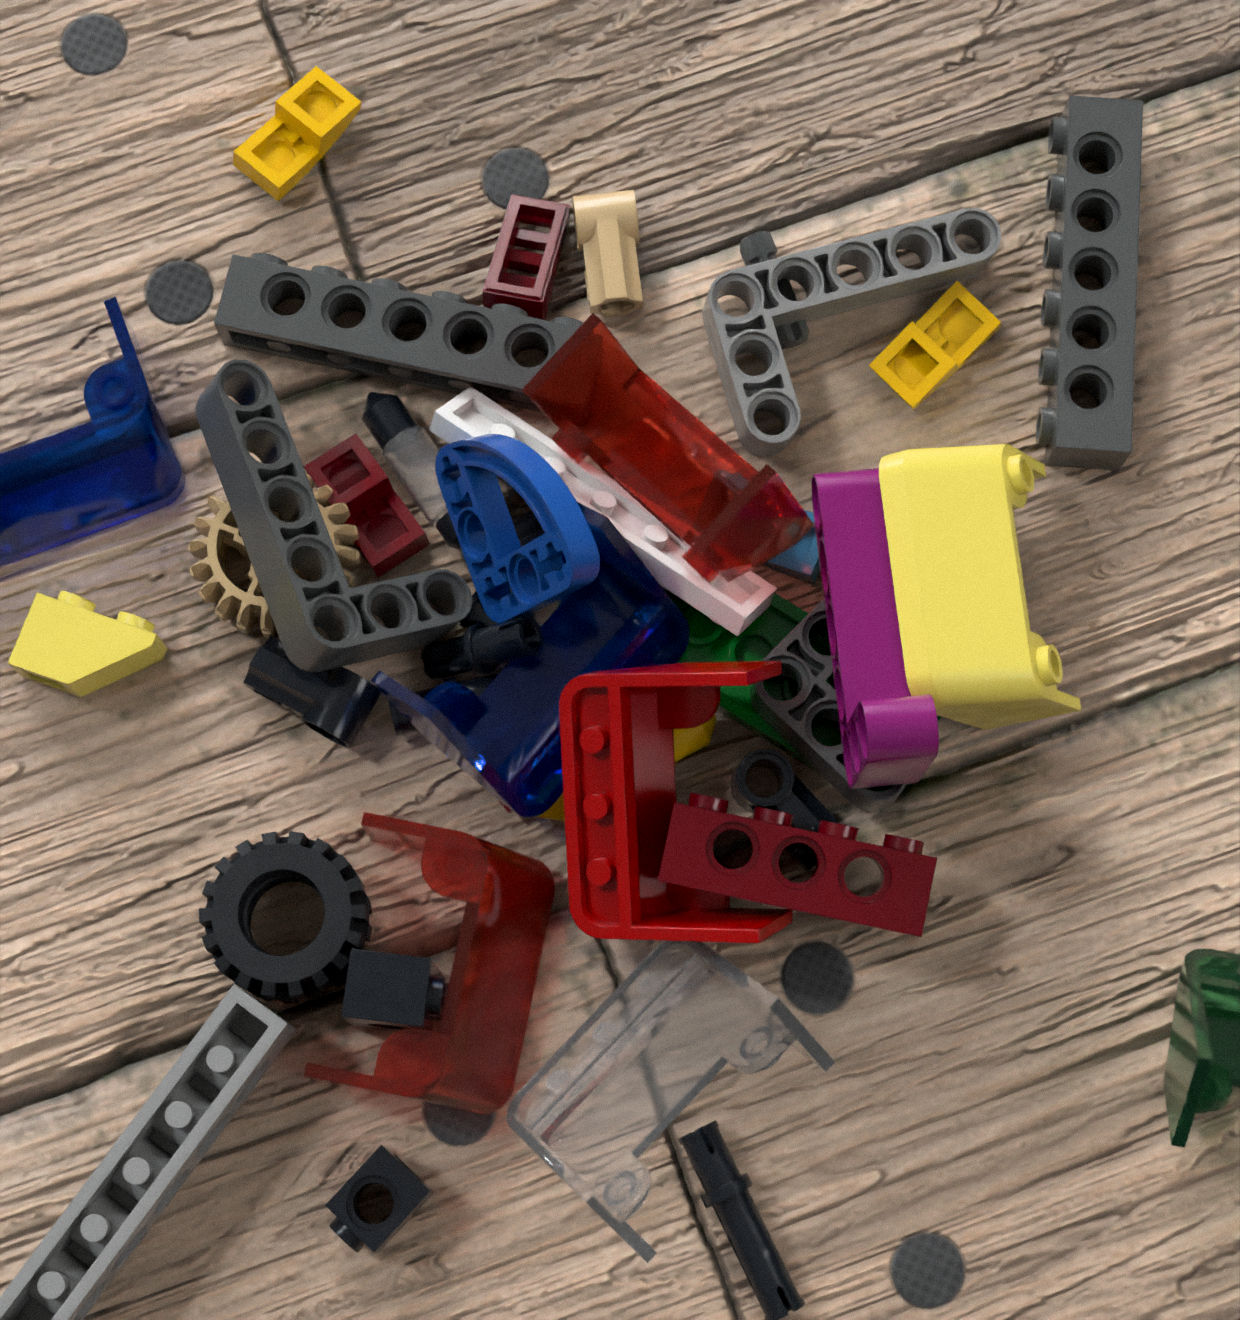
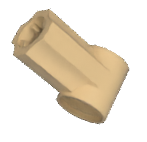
[572,190,643,318]

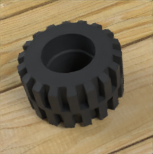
[199,831,372,1004]

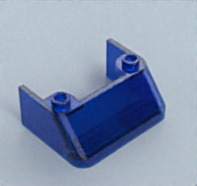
[0,297,185,567]
[371,502,690,817]

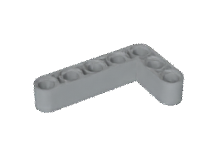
[702,208,1001,457]

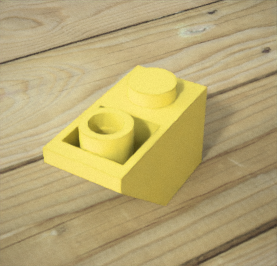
[8,591,167,697]

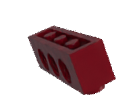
[658,793,937,937]

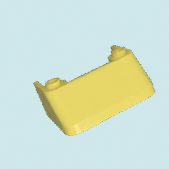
[879,444,1081,730]

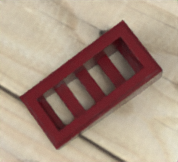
[482,194,571,320]

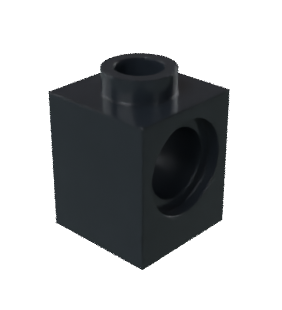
[325,1145,434,1253]

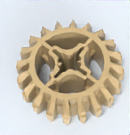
[188,474,361,638]

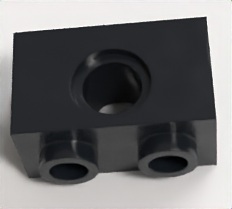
[341,949,450,1036]

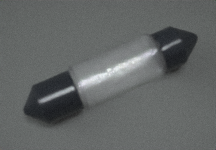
[362,392,461,550]

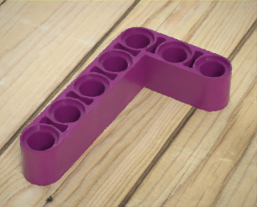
[811,468,939,789]

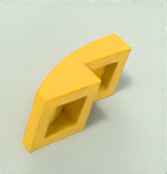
[233,66,362,201]
[868,281,1002,410]

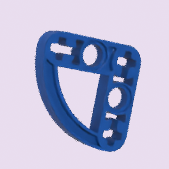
[435,434,600,623]

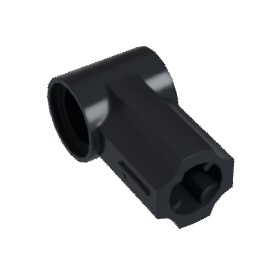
[243,636,382,748]
[730,748,840,872]

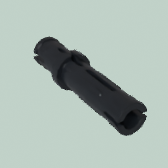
[678,1120,805,1320]

